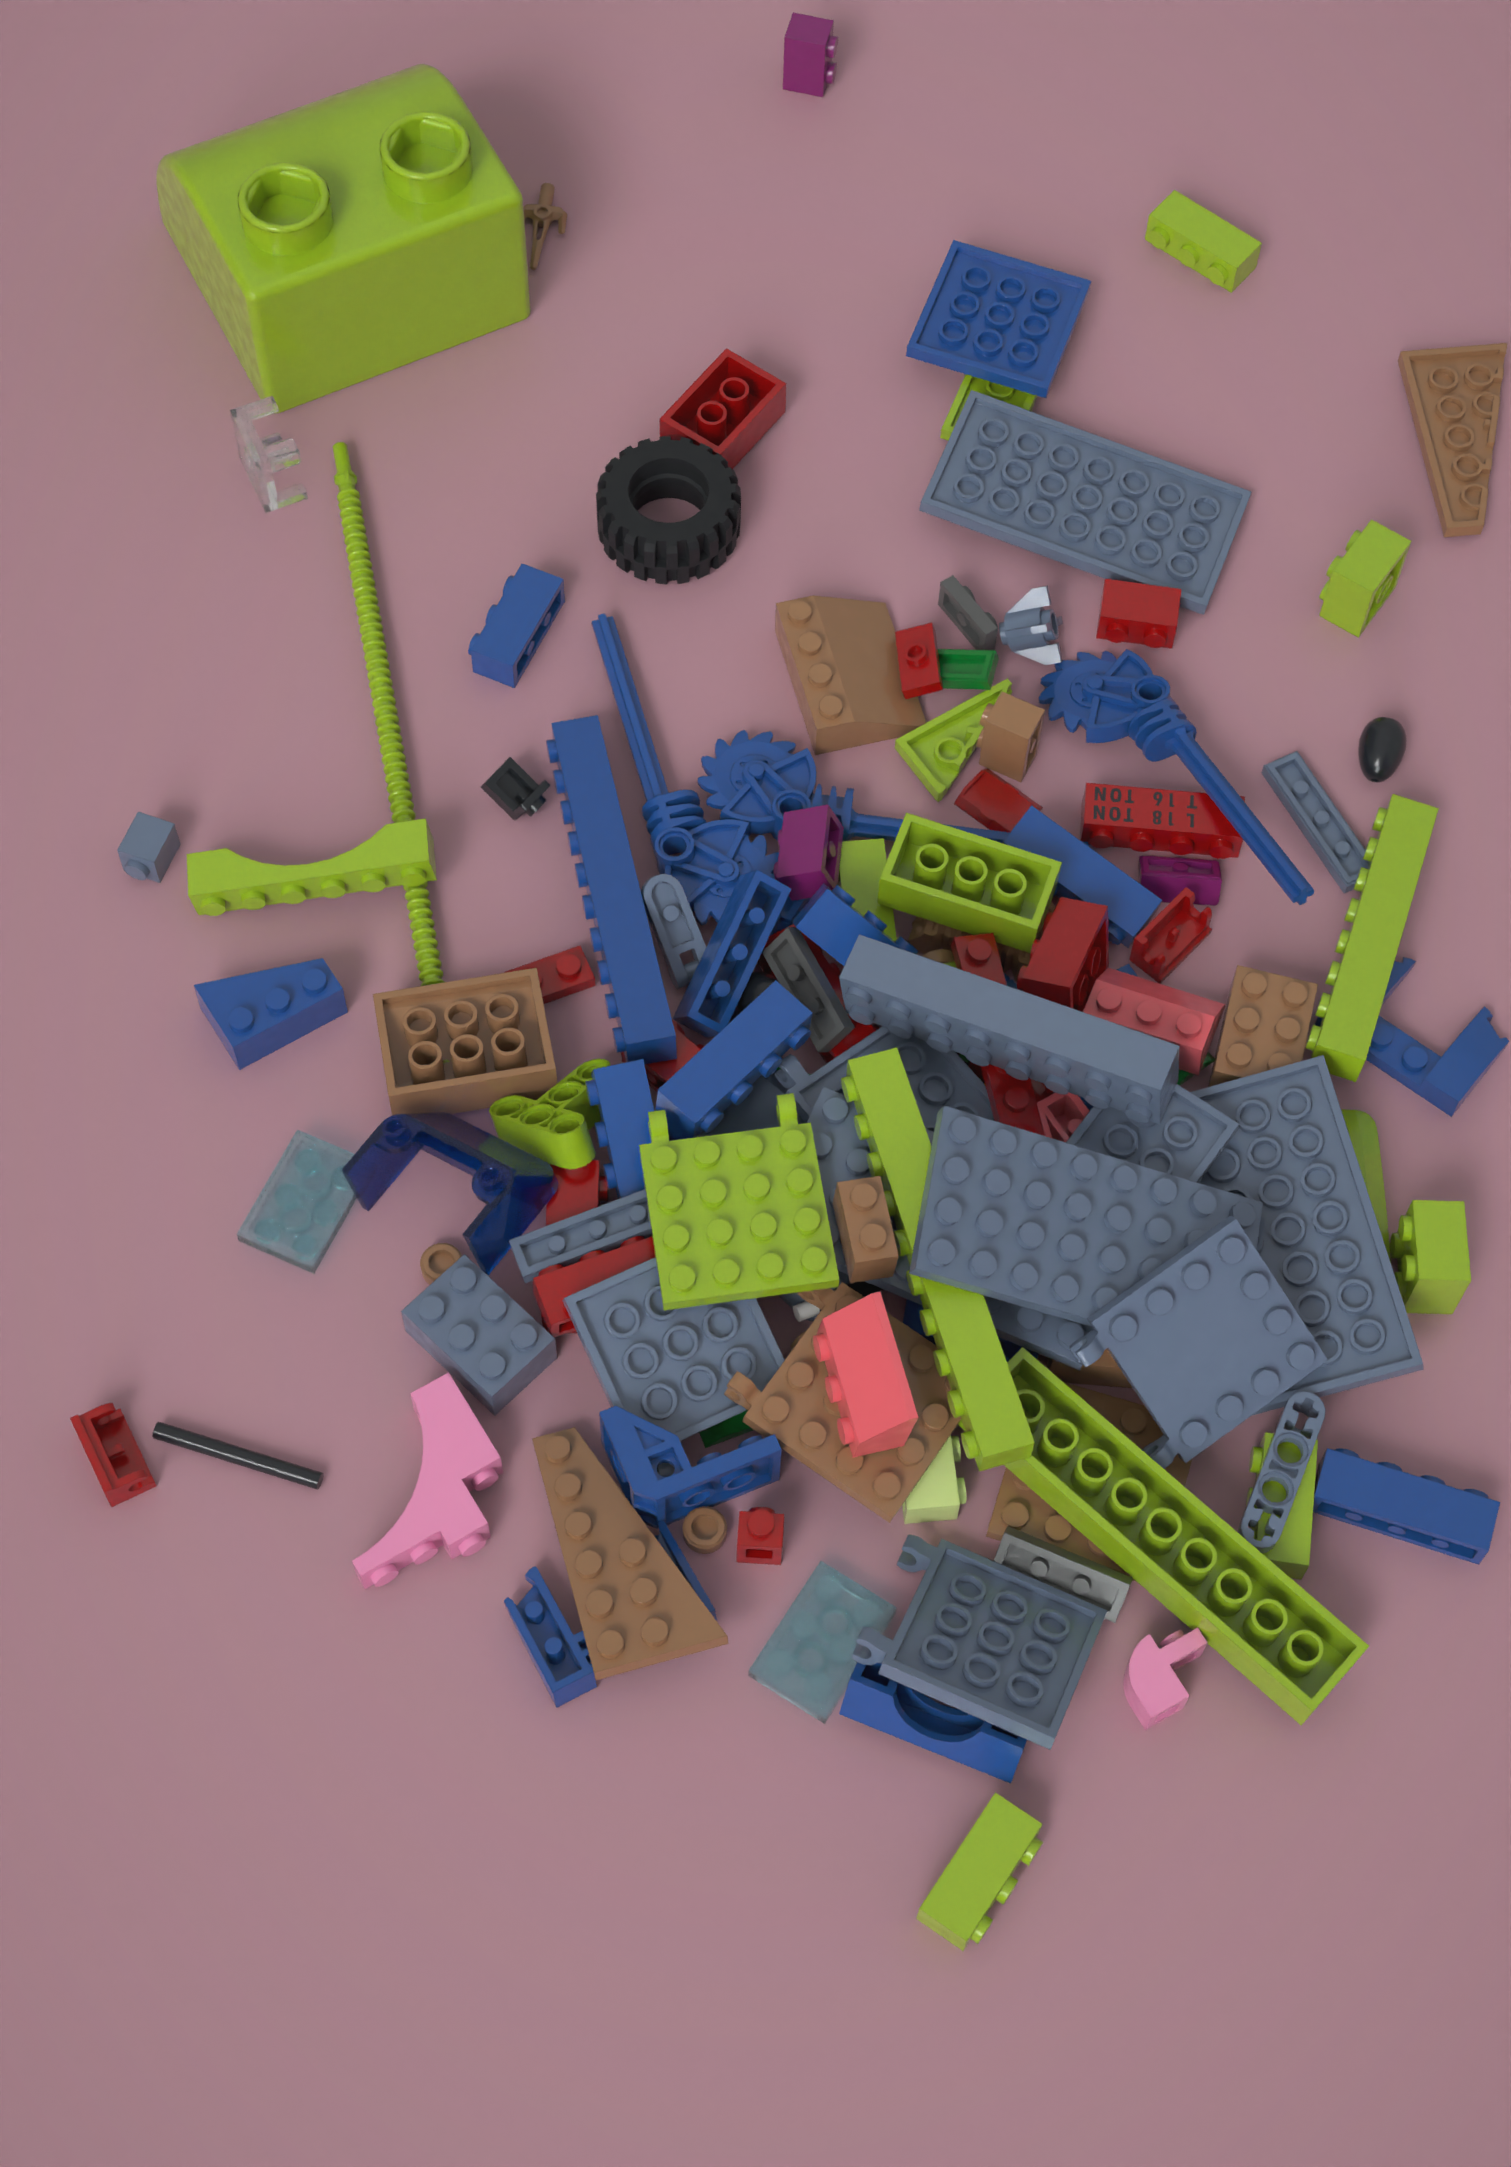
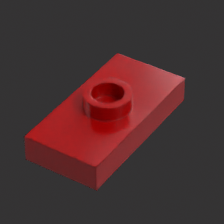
[895,622,943,699]

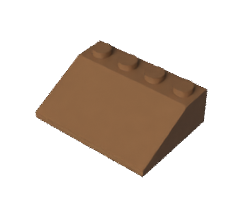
[775,595,927,755]
[373,968,557,1123]

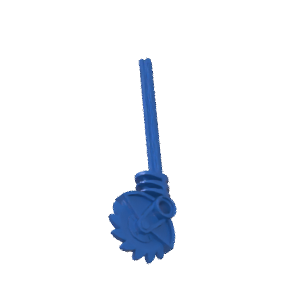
[591,614,779,925]
[1039,649,1314,905]
[697,730,1089,846]

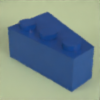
[194,958,348,1070]

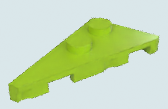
[895,678,1012,802]

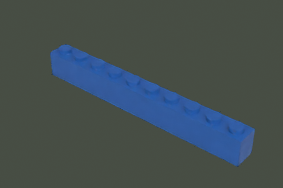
[546,715,677,1065]

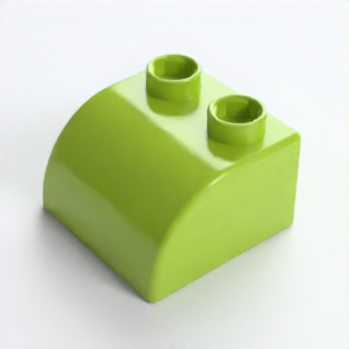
[156,64,531,414]

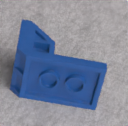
[599,1406,782,1529]

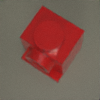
[736,1507,785,1565]

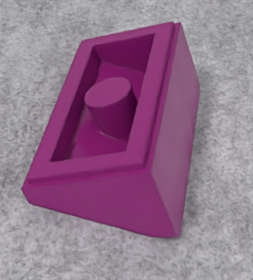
[1139,855,1222,906]

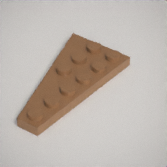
[1398,343,1507,537]
[532,1427,729,1680]

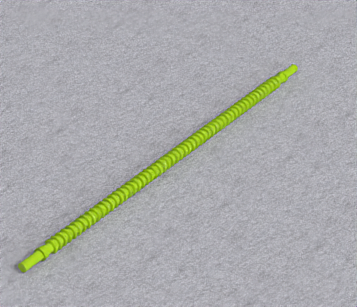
[333,442,450,1063]

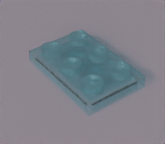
[237,1130,374,1274]
[748,1561,897,1724]

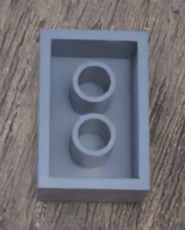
[401,1254,557,1416]

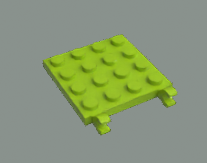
[639,1093,839,1310]

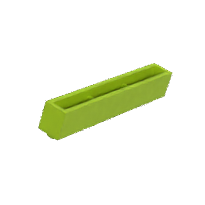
[1305,794,1439,1082]

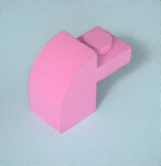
[1123,1627,1208,1730]

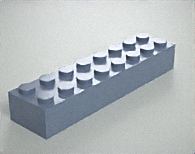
[839,934,1180,1125]

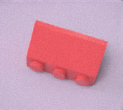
[1083,968,1225,1075]
[813,1292,918,1457]

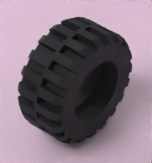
[596,436,741,585]

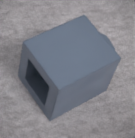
[117,812,181,883]

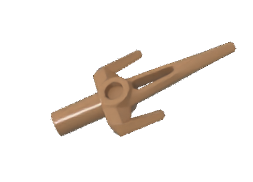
[523,183,567,270]

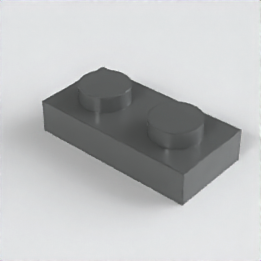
[938,575,998,650]

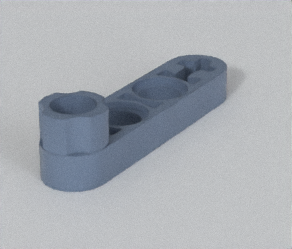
[1238,1391,1326,1554]

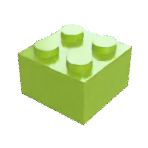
[1319,519,1411,638]
[1390,1200,1471,1314]

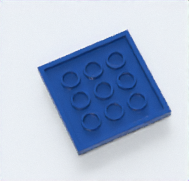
[906,240,1091,398]

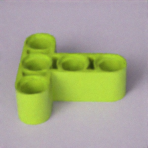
[489,1058,611,1169]

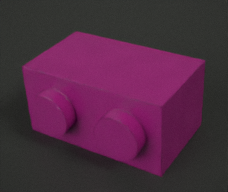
[783,12,838,97]
[774,805,844,901]

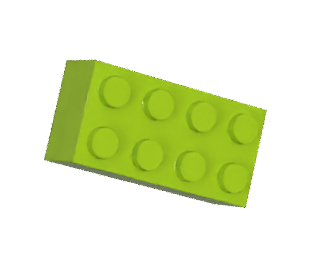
[877,813,1062,953]

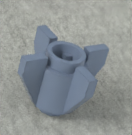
[999,585,1063,665]

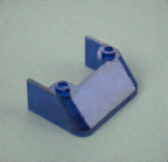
[341,1112,558,1275]

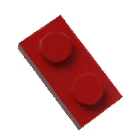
[504,945,596,1004]

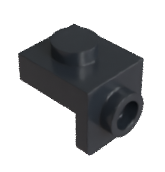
[481,757,550,820]

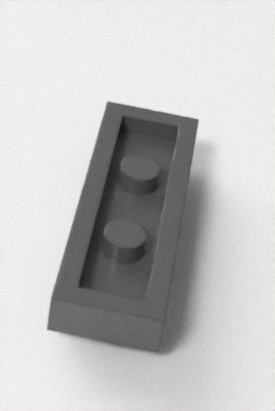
[762,927,855,1052]
[994,1526,1133,1623]

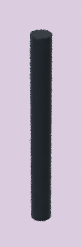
[152,1422,324,1490]

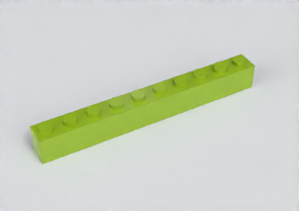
[841,1047,1035,1471]

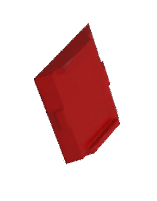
[954,768,1043,832]

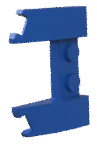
[1315,957,1509,1117]
[504,1521,717,1708]

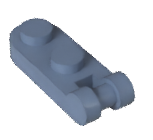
[641,874,706,989]

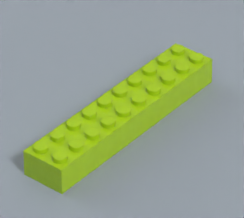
[959,1347,1369,1726]

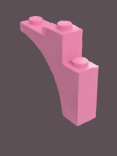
[352,1372,503,1589]

